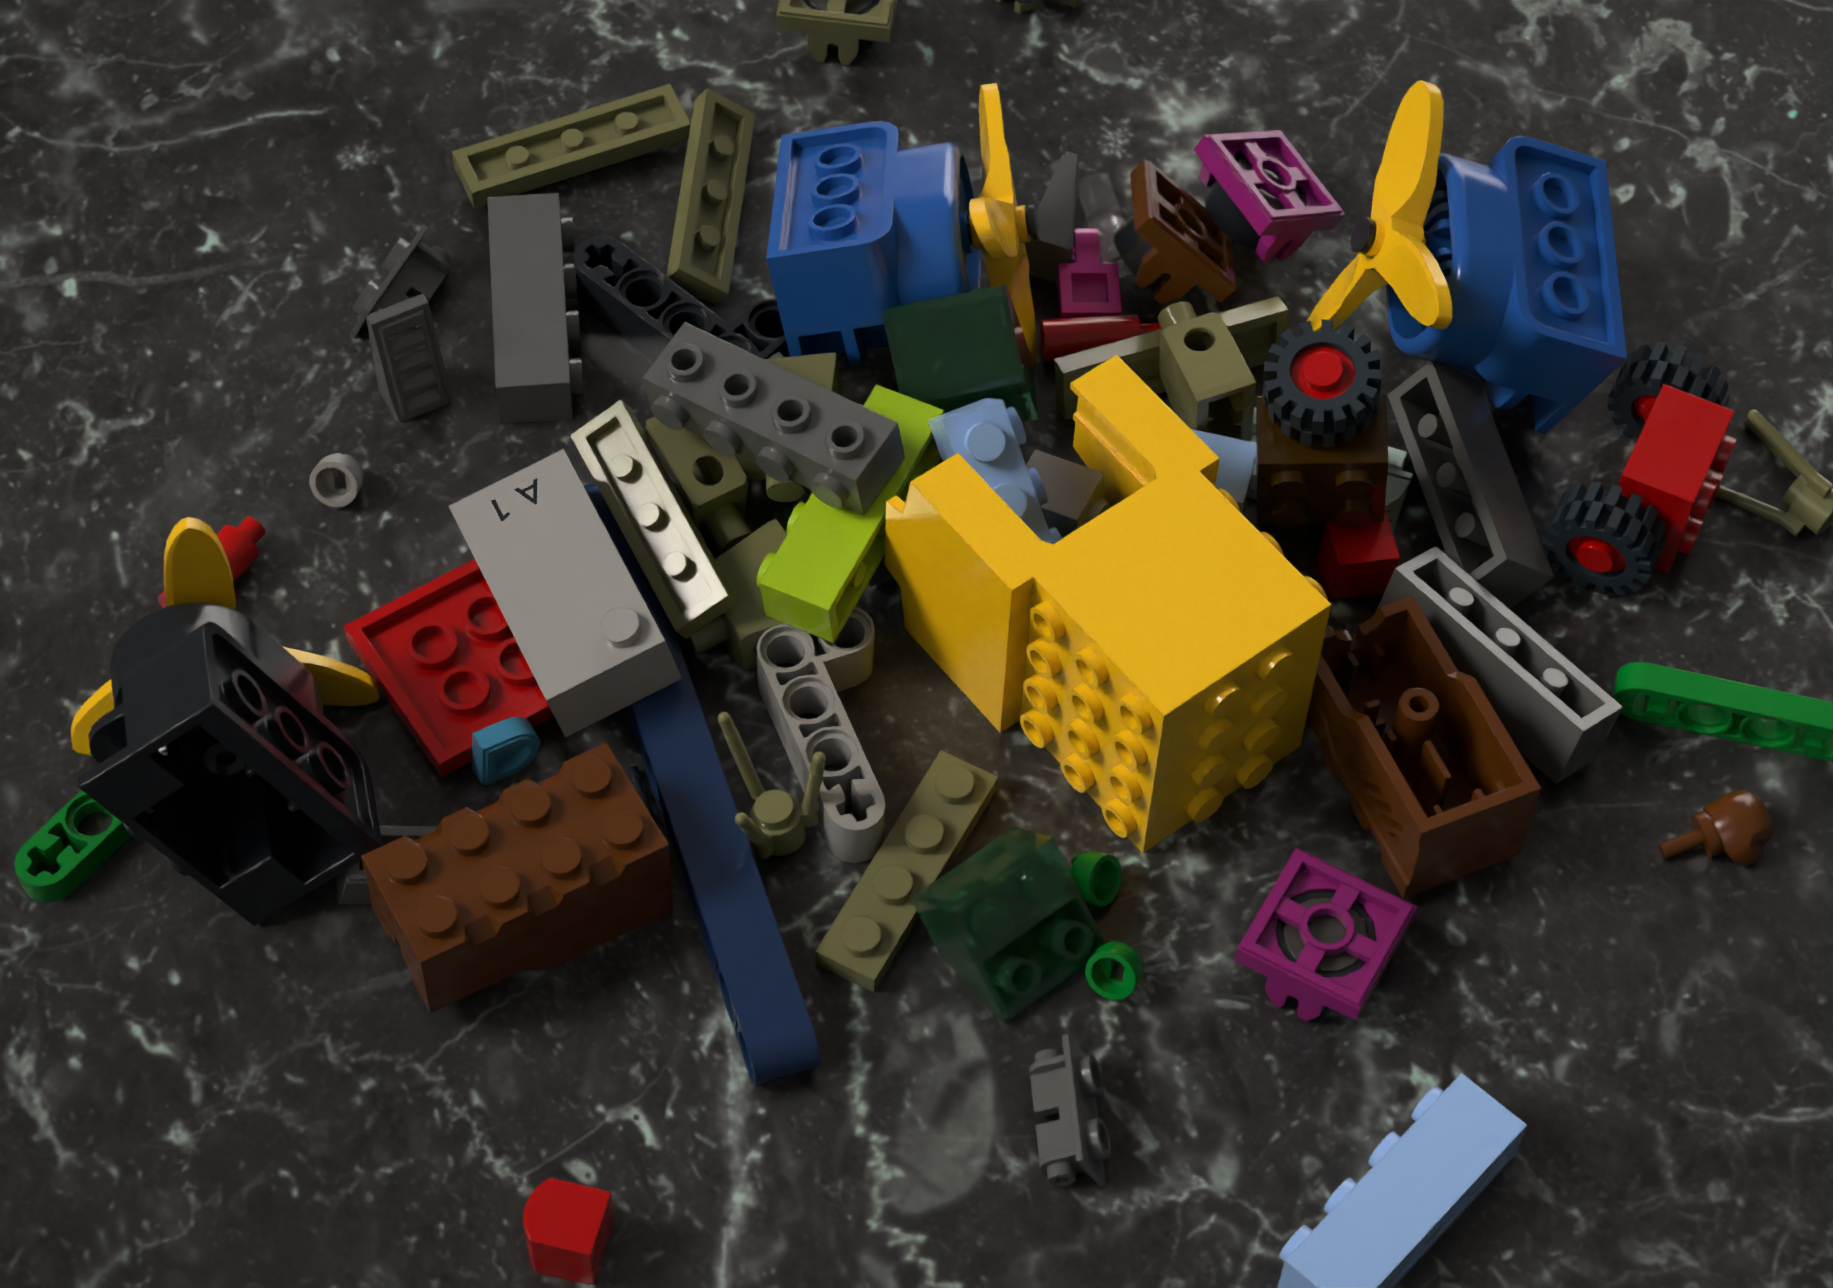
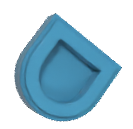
[472,717,541,786]

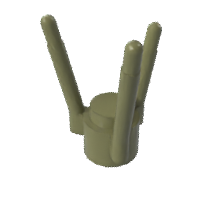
[1716,409,1833,537]
[718,712,826,859]

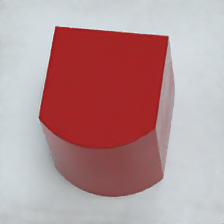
[1317,511,1400,600]
[523,1178,614,1285]

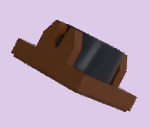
[1113,159,1236,304]

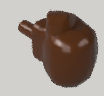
[1658,789,1774,866]

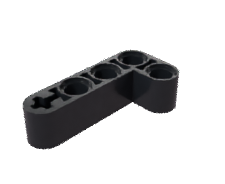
[573,235,790,362]

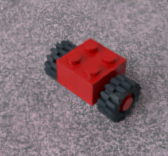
[1541,342,1737,595]

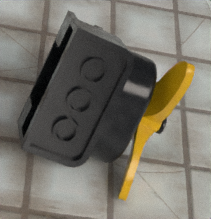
[70,517,383,926]

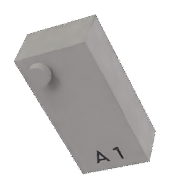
[449,449,682,738]

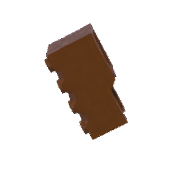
[1305,595,1541,899]
[361,742,673,1014]

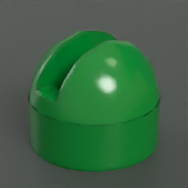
[1063,851,1122,907]
[1085,940,1144,1000]

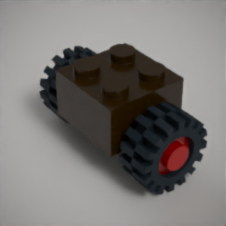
[1256,319,1388,539]

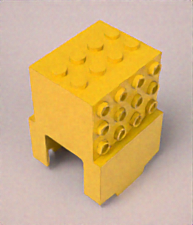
[884,354,1331,853]

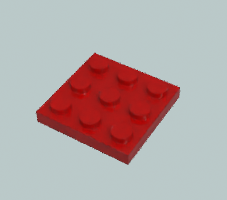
[344,559,554,778]

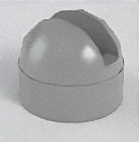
[309,453,364,507]

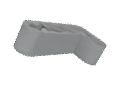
[757,606,886,863]

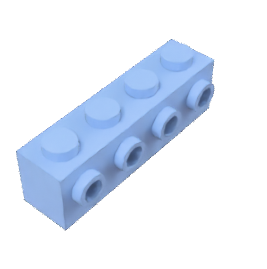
[928,398,1062,544]

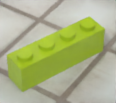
[757,384,945,643]

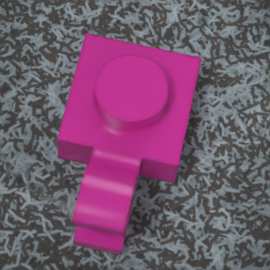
[1057,228,1121,318]

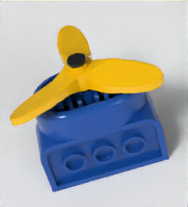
[1307,80,1627,435]
[766,83,1040,369]

